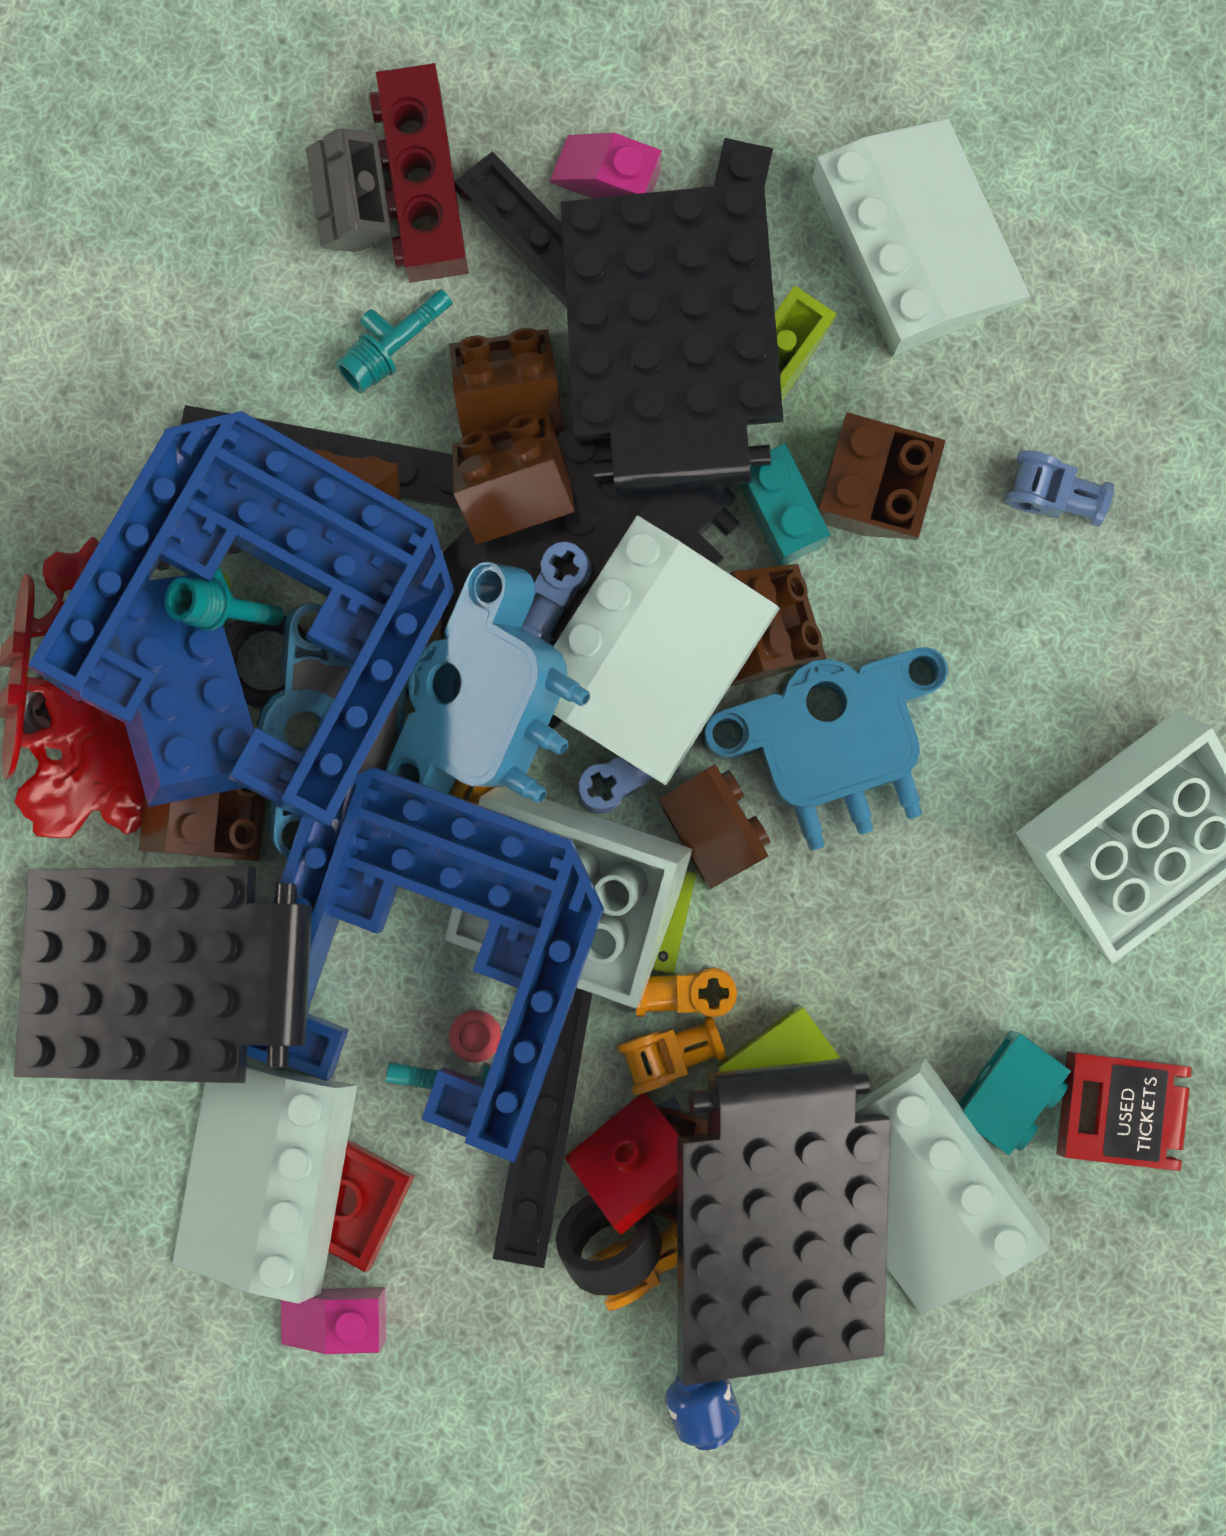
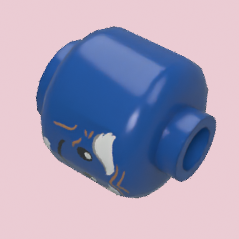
[665,1374,741,1450]

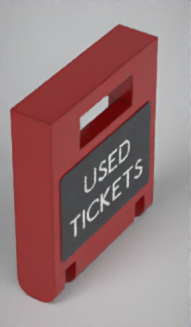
[1056,1051,1192,1171]

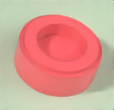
[449,1010,501,1063]

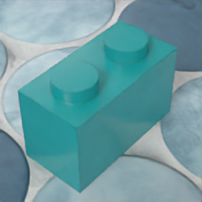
[738,443,831,566]
[958,1031,1071,1156]

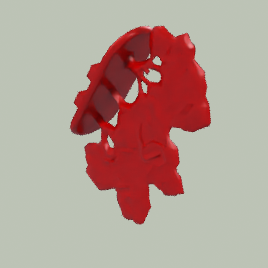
[0,537,144,838]

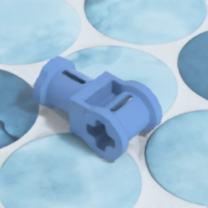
[1004,450,1114,527]
[522,542,592,645]
[578,756,679,814]

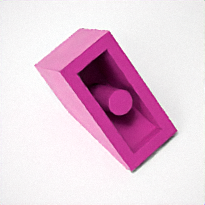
[550,132,662,198]
[281,1287,386,1354]

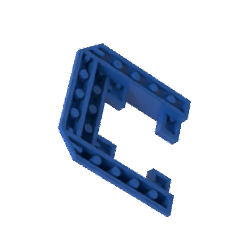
[28,411,454,826]
[247,767,604,1163]

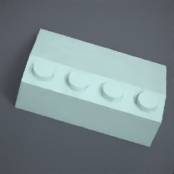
[812,118,1030,357]
[553,515,780,785]
[1016,710,1226,965]
[444,787,692,1009]
[855,1057,1050,1314]
[172,1064,357,1304]

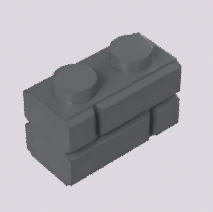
[306,128,392,252]

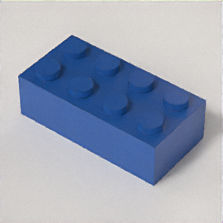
[110,575,254,807]

